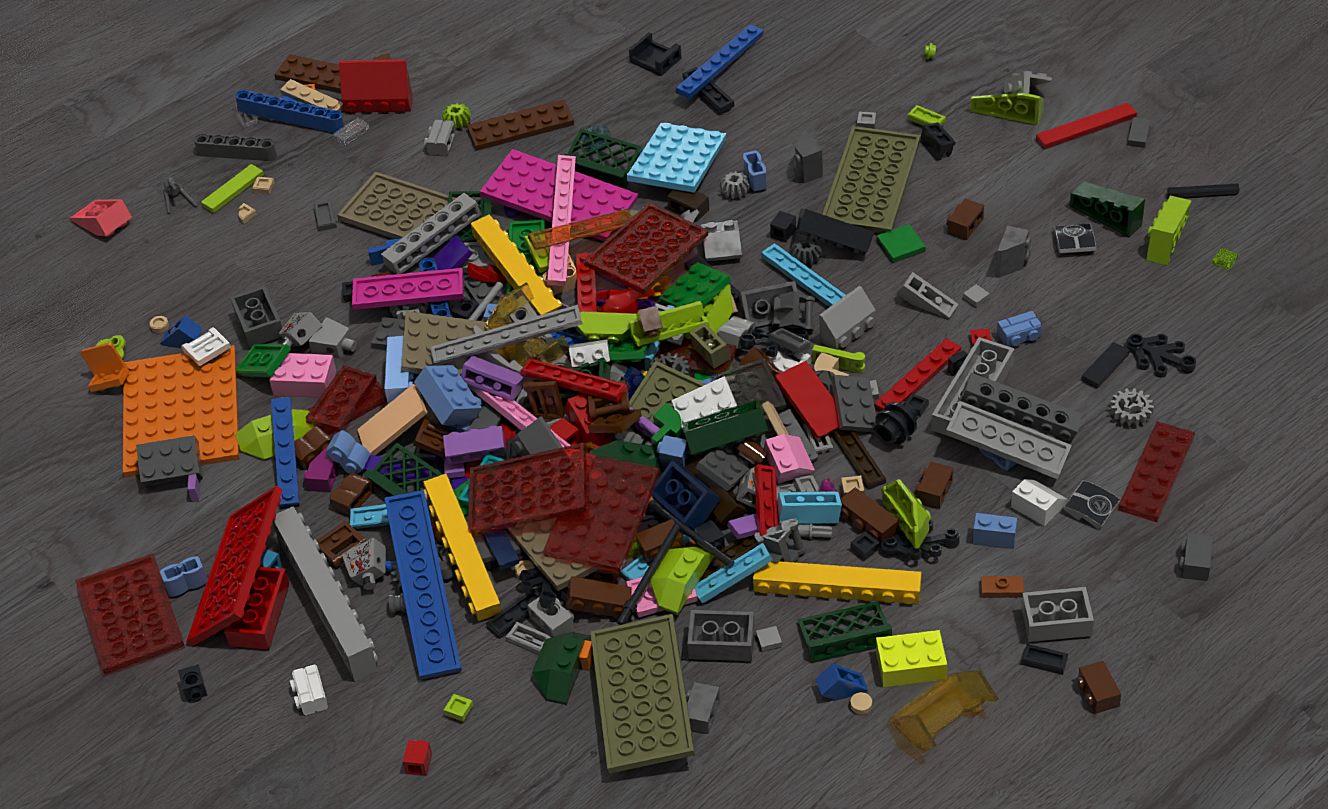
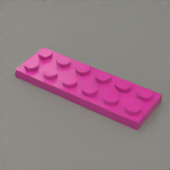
[352,268,464,310]

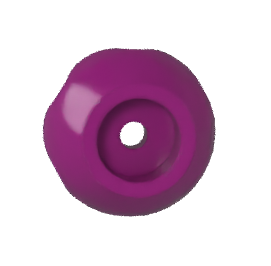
[820,478,841,497]

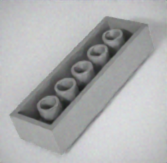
[932,337,1015,439]

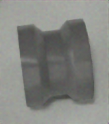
[389,592,407,614]

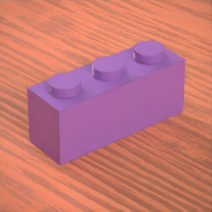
[461,356,525,401]
[443,426,506,465]

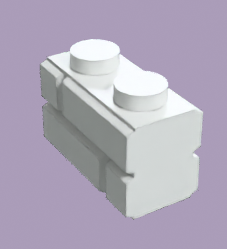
[290,664,328,716]

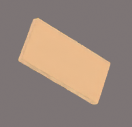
[357,384,427,455]

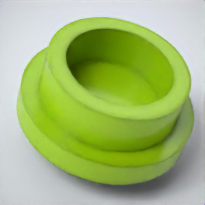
[923,43,936,60]

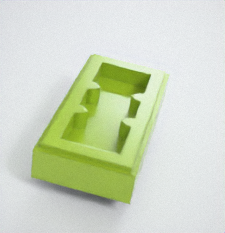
[907,105,946,126]

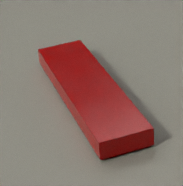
[754,464,778,537]

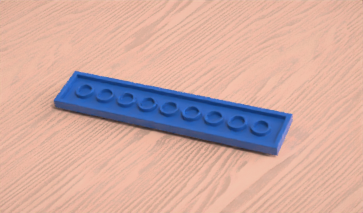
[384,490,462,680]

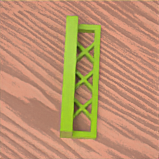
[628,301,709,346]

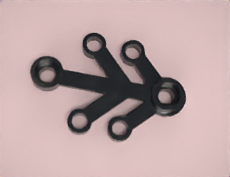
[740,327,809,357]
[1126,334,1196,378]
[881,520,960,560]
[519,566,567,609]

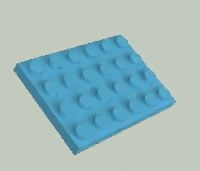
[627,123,726,193]

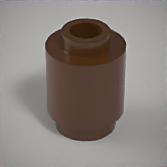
[737,439,768,465]

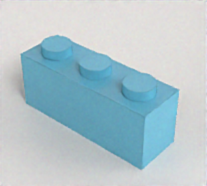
[777,492,842,524]

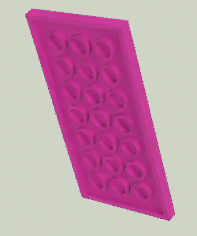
[480,149,638,242]

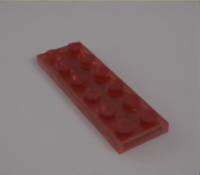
[1118,421,1195,523]

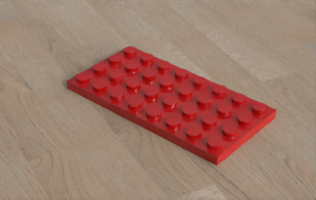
[186,486,283,647]

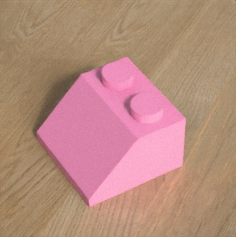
[764,434,815,484]

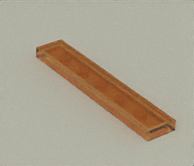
[528,209,635,250]

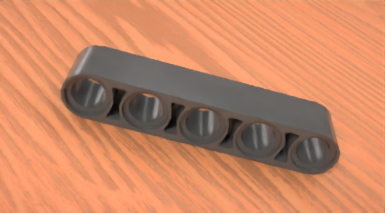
[194,133,277,161]

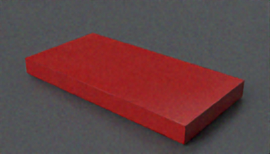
[774,361,840,440]

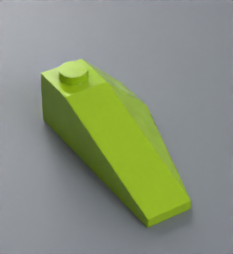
[970,93,1044,125]

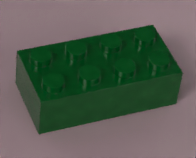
[684,399,768,455]

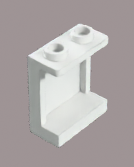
[569,339,610,367]

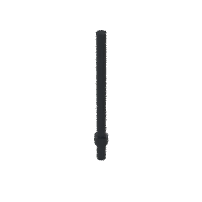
[616,524,681,625]

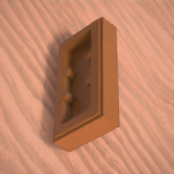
[981,576,1024,597]

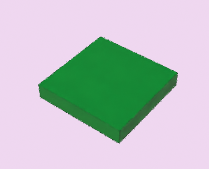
[877,224,926,262]

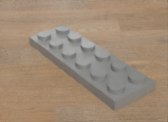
[945,401,1072,479]

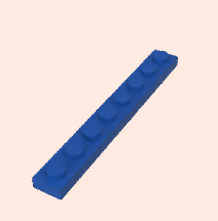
[676,25,764,99]

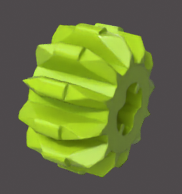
[442,102,471,130]

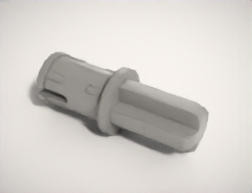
[798,523,832,539]

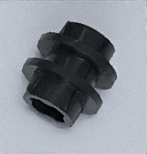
[873,401,919,445]

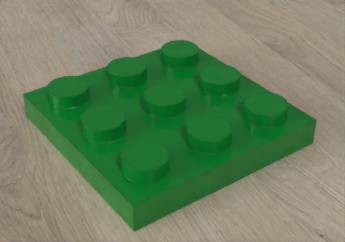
[659,262,732,308]

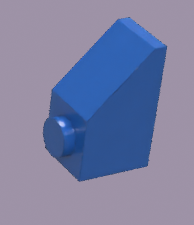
[160,316,203,348]
[815,663,868,700]

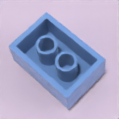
[414,365,482,425]

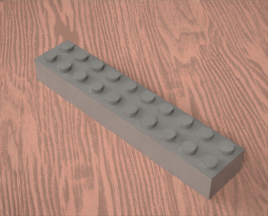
[273,506,379,681]

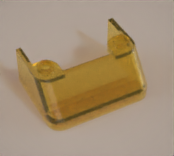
[486,282,569,378]
[890,669,998,749]

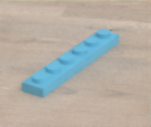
[761,243,846,307]

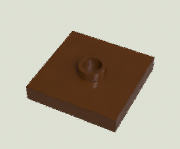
[588,409,642,433]

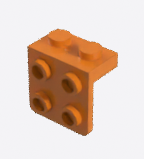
[81,343,130,392]

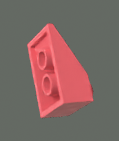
[70,199,132,237]

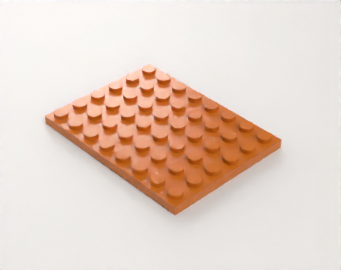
[123,345,240,477]

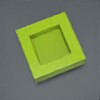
[444,694,473,721]

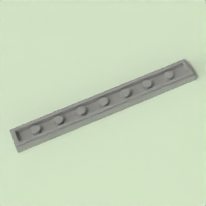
[430,305,583,366]

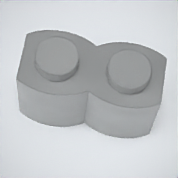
[717,316,756,349]

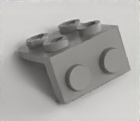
[1004,71,1052,94]

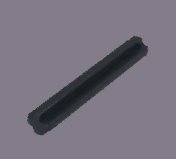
[1167,183,1240,198]

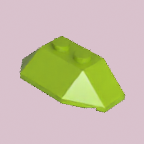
[685,284,733,339]
[574,312,637,343]
[235,409,314,460]
[881,479,931,549]
[650,546,714,615]

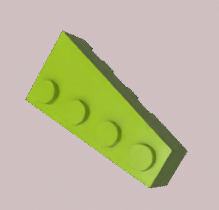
[1146,196,1192,265]

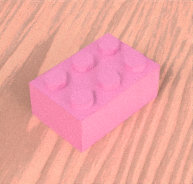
[269,353,336,398]

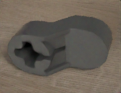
[436,544,456,579]

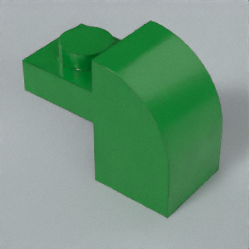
[651,403,682,450]

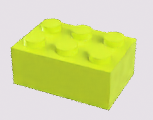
[876,630,947,687]

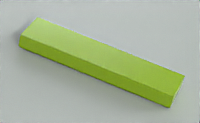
[201,164,264,213]

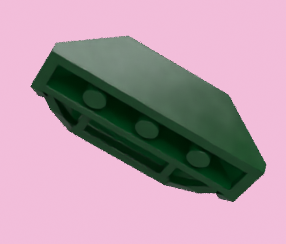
[589,440,664,486]
[532,632,592,705]

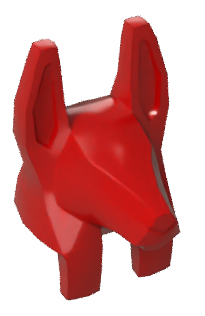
[596,287,655,314]

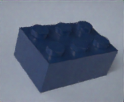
[649,461,721,529]

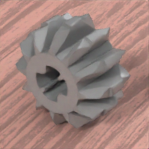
[720,171,750,199]

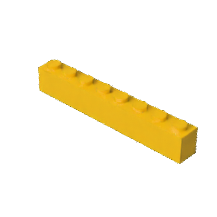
[471,214,562,316]
[423,474,501,621]
[753,561,921,604]

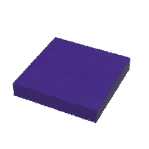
[432,235,473,270]

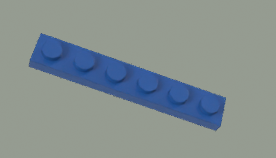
[271,397,300,508]

